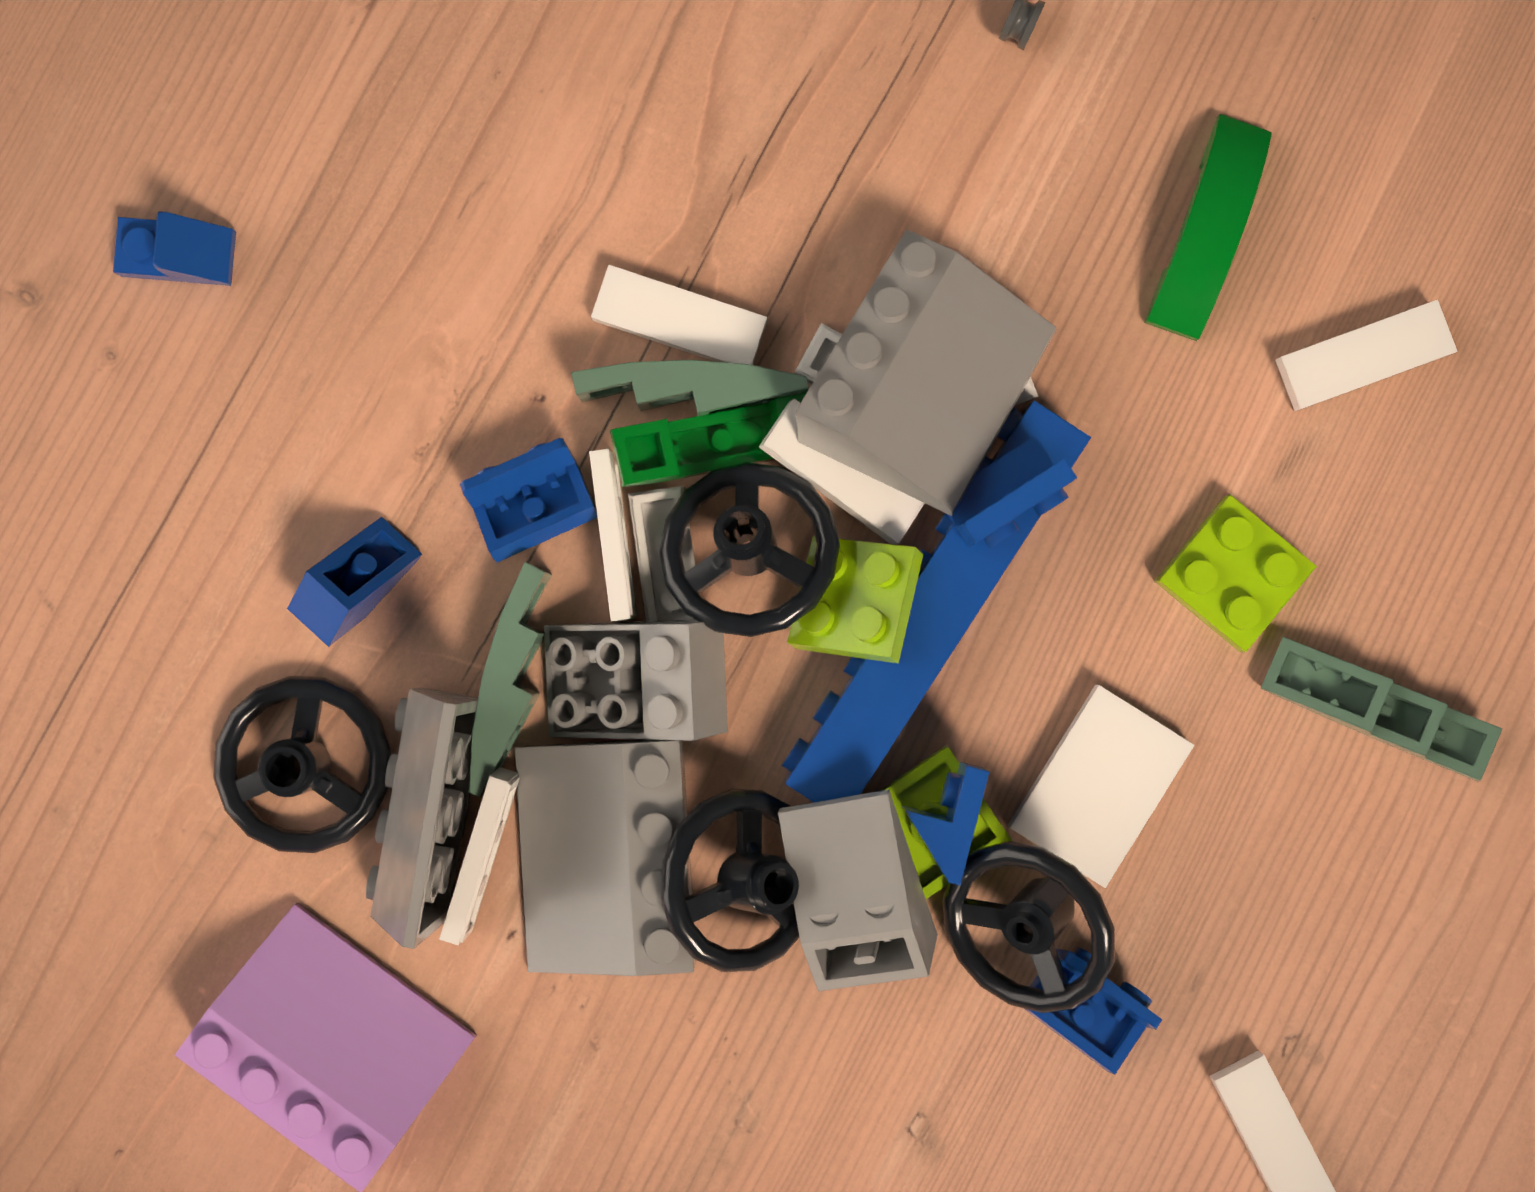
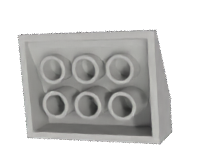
[796,229,1056,516]
[366,688,478,949]
[515,739,696,976]

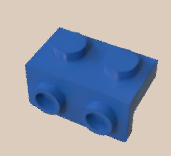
[460,438,598,563]
[947,438,1077,548]
[1023,947,1162,1075]

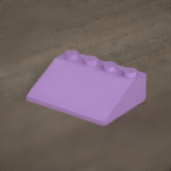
[175,903,476,1192]

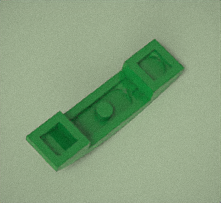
[1144,114,1272,341]
[610,392,807,487]

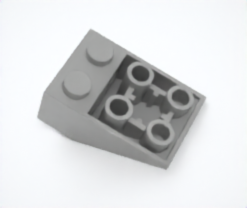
[544,620,728,741]
[778,790,938,991]

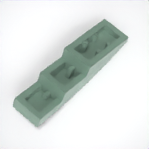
[571,360,809,416]
[469,562,552,797]
[1261,637,1502,782]

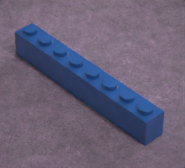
[781,400,1091,802]

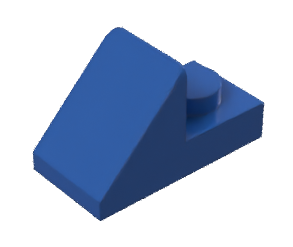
[113,211,236,286]
[902,762,990,885]

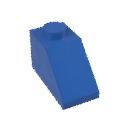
[287,517,422,647]

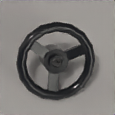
[659,462,840,637]
[213,676,391,853]
[660,789,800,972]
[943,841,1115,1013]

